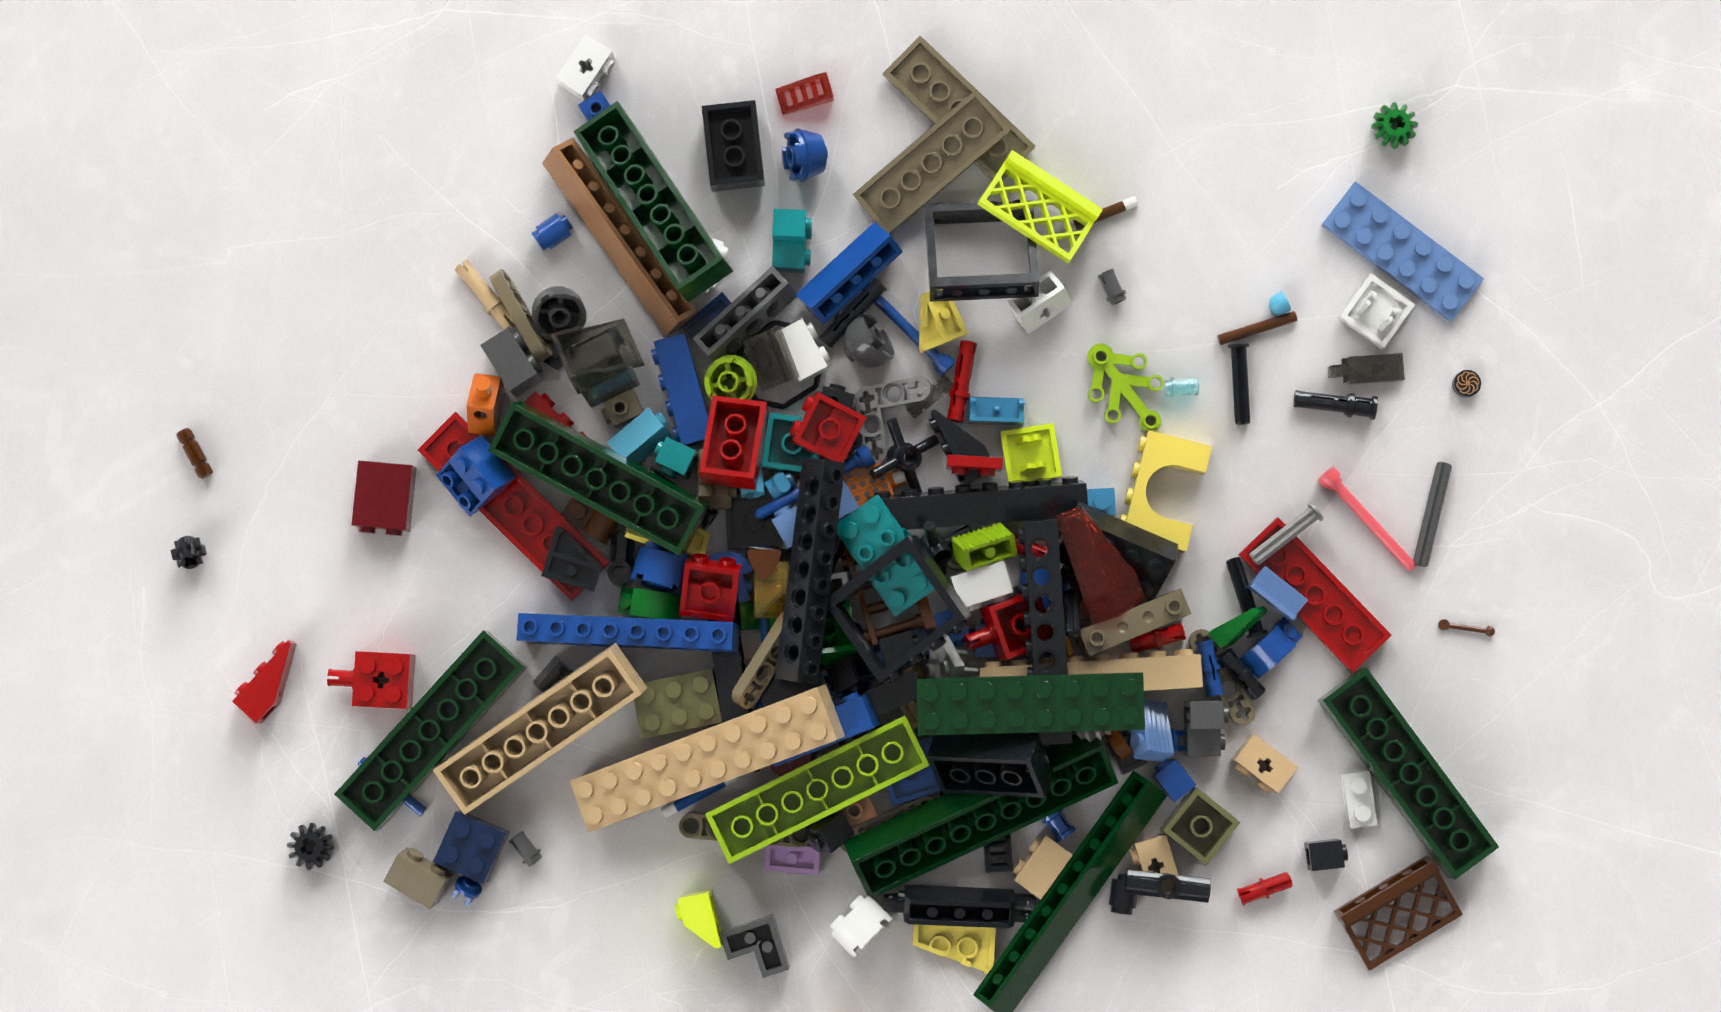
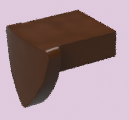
[747,549,781,580]

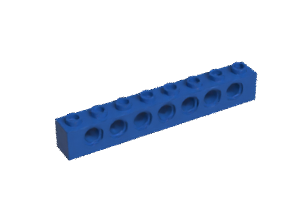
[516,613,740,653]

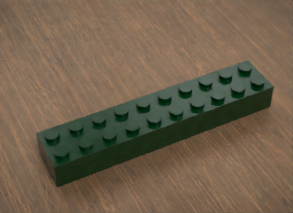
[844,733,1119,898]

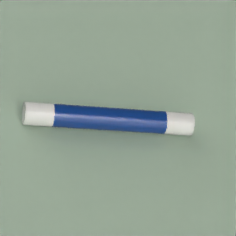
[661,777,738,818]

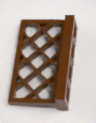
[1333,856,1463,971]

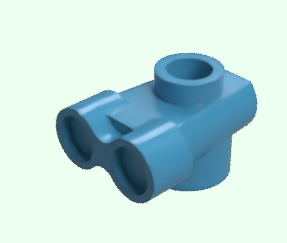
[764,471,797,500]

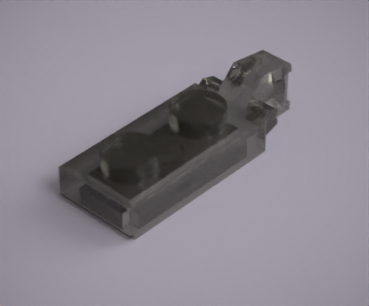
[1327,353,1405,385]

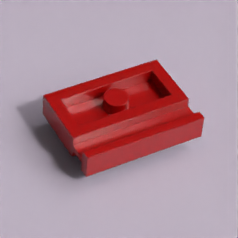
[946,454,1003,477]

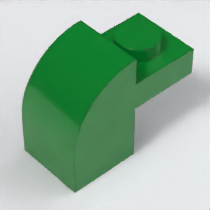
[617,587,681,620]

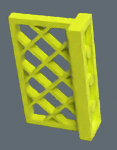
[977,150,1103,264]

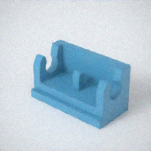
[969,396,1025,426]

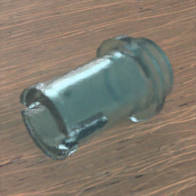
[1164,377,1199,399]

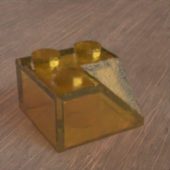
[753,562,789,620]

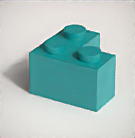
[772,209,812,273]

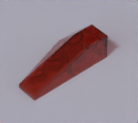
[1056,506,1145,625]

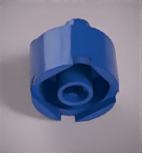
[630,542,689,596]

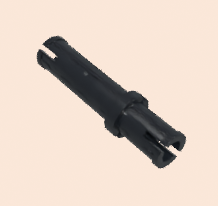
[819,278,887,348]

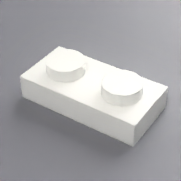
[1341,770,1378,829]

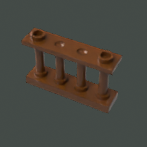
[840,545,937,653]

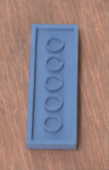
[1321,181,1484,322]

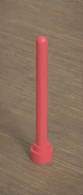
[1317,466,1416,571]

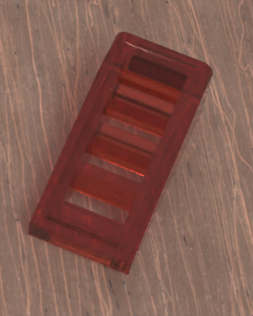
[775,72,834,115]

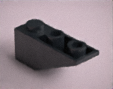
[928,409,990,485]

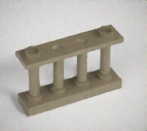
[1076,588,1192,657]

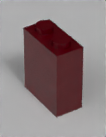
[351,460,417,536]

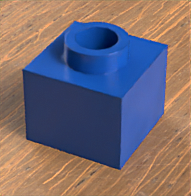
[578,91,610,121]

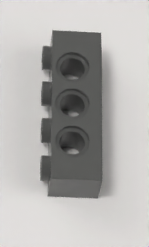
[693,266,797,362]

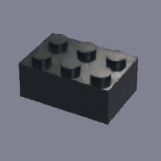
[702,100,765,192]

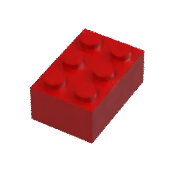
[699,395,769,490]

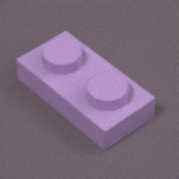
[764,845,820,875]

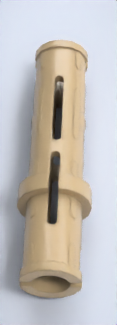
[454,259,515,330]

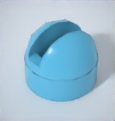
[1269,291,1291,315]

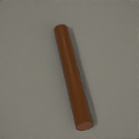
[1217,311,1297,345]

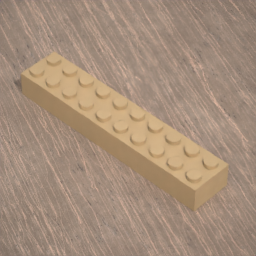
[570,684,845,833]

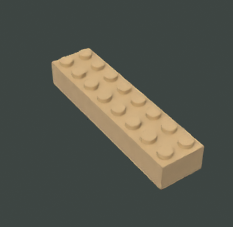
[433,643,647,815]
[978,649,1203,691]

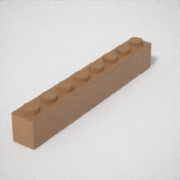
[542,138,698,336]

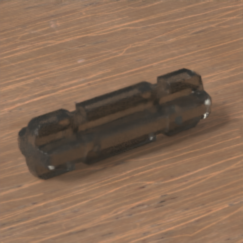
[905,375,953,418]

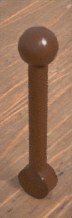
[1438,619,1495,637]

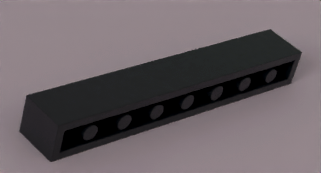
[867,476,1088,530]

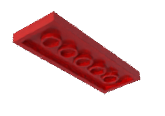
[1238,517,1392,673]

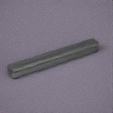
[1413,462,1452,567]

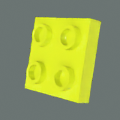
[1000,423,1062,483]

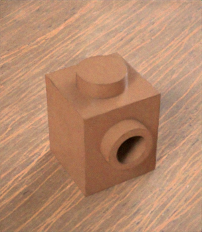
[838,796,878,827]

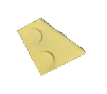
[919,289,968,354]

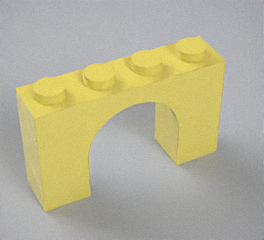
[1120,430,1212,553]

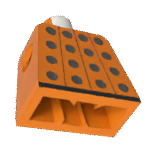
[466,373,505,437]
[843,463,907,507]

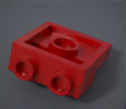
[789,392,866,462]
[679,553,742,622]

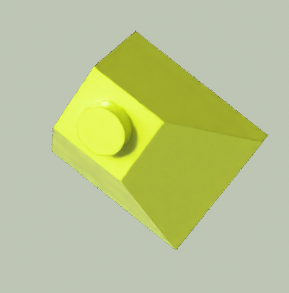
[674,889,723,948]

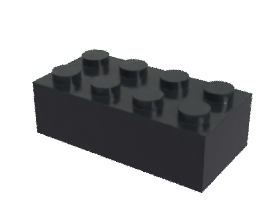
[1059,501,1178,601]
[926,733,1054,798]

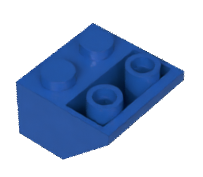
[436,435,516,517]

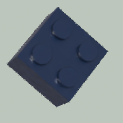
[433,810,510,884]

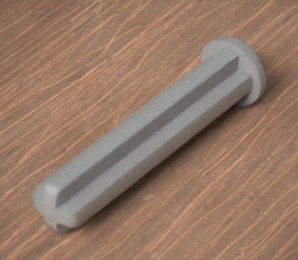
[1249,502,1323,565]

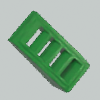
[1208,606,1267,648]

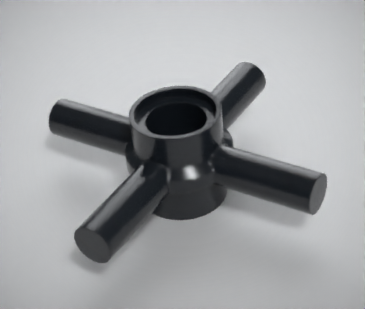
[869,418,939,493]
[919,521,972,575]

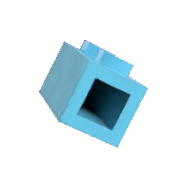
[607,407,672,464]

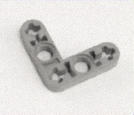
[855,377,933,464]

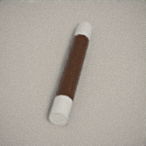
[1060,196,1138,233]

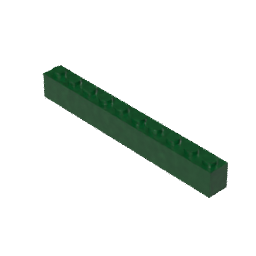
[973,770,1168,1012]

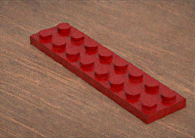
[418,412,609,601]

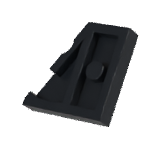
[541,526,602,592]

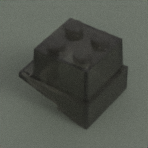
[551,318,645,408]

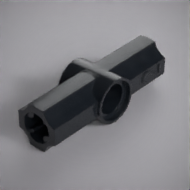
[1124,869,1211,903]

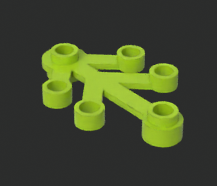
[1087,343,1164,432]

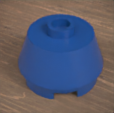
[782,128,828,182]

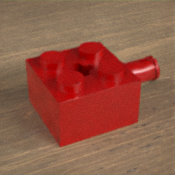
[964,593,1052,660]
[327,651,416,709]

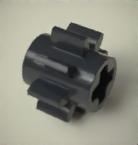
[170,536,207,569]

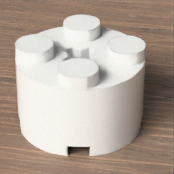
[830,895,893,958]

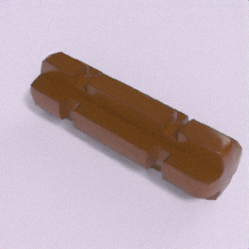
[176,428,213,479]

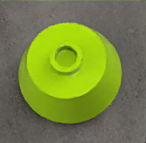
[704,355,757,401]

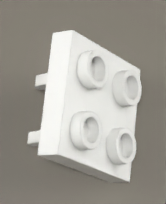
[1338,274,1415,349]

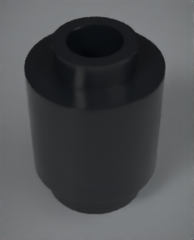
[1109,874,1137,915]

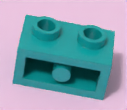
[653,437,698,480]

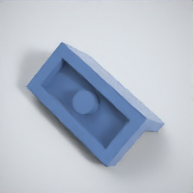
[1247,566,1308,621]

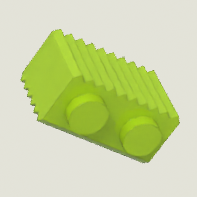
[951,522,1017,572]

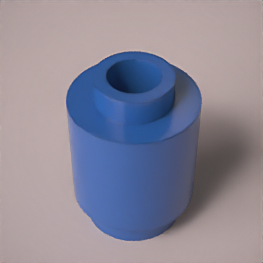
[532,213,573,251]

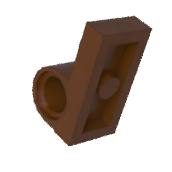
[561,497,620,545]

